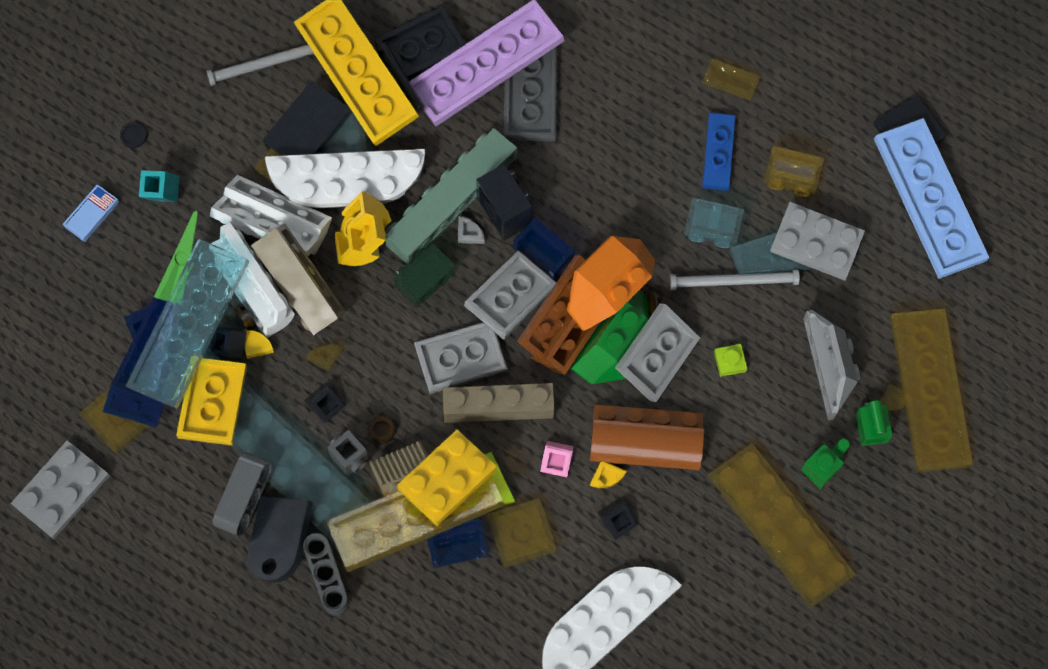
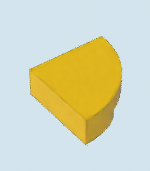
[243,330,274,359]
[590,462,627,488]

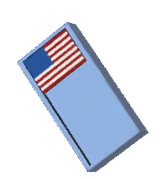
[63,185,119,242]

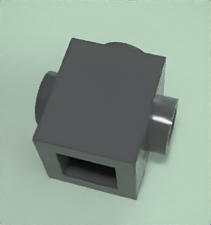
[327,430,368,476]

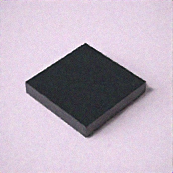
[873,95,947,144]

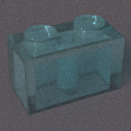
[683,197,744,248]

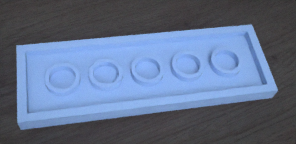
[874,118,989,279]

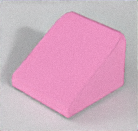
[540,441,574,477]

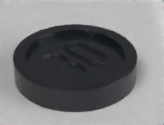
[120,123,147,148]

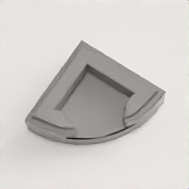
[458,216,485,244]

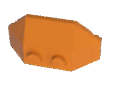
[567,236,655,331]

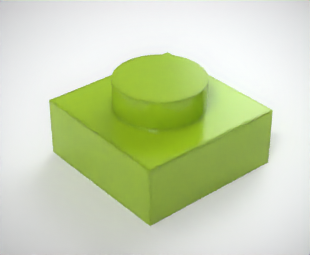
[714,344,747,377]

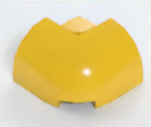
[335,191,391,266]

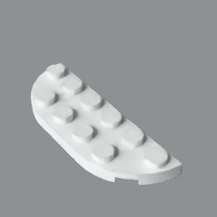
[265,149,425,208]
[542,567,682,669]

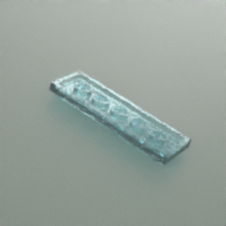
[126,239,249,409]

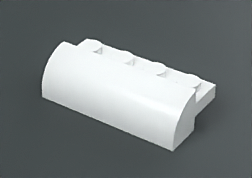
[210,175,332,256]
[210,222,295,338]

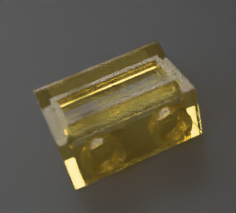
[763,146,824,197]

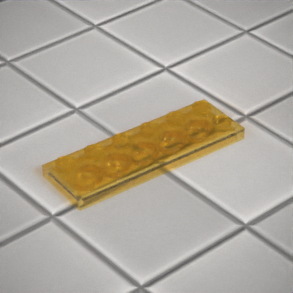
[890,309,973,473]
[708,443,856,609]
[326,476,504,572]

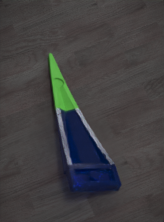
[103,211,198,428]

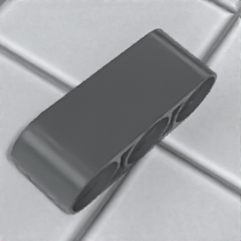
[213,452,272,537]
[303,533,349,616]

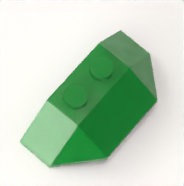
[570,290,651,385]

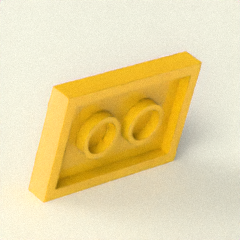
[176,357,247,446]
[397,430,497,526]

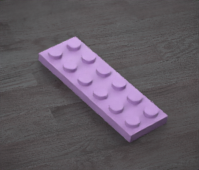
[410,0,564,127]

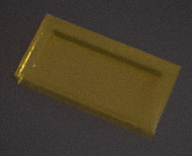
[702,59,760,101]

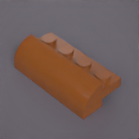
[517,255,599,375]
[590,404,704,470]

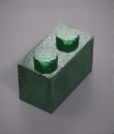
[394,244,456,308]

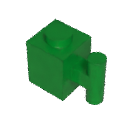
[855,400,893,446]
[801,439,849,490]

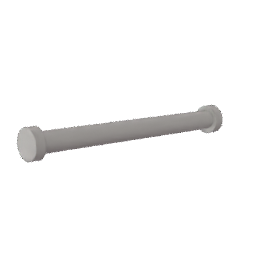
[206,44,314,86]
[669,269,799,290]

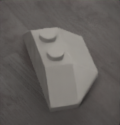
[803,310,860,420]

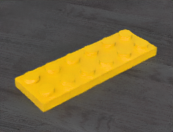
[294,0,419,146]

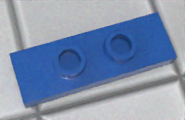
[702,113,735,191]

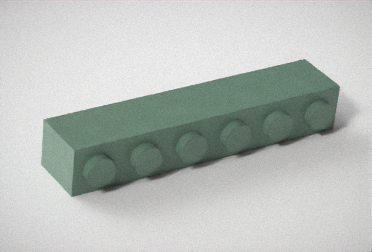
[385,128,517,265]

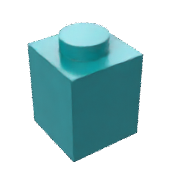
[139,170,180,202]

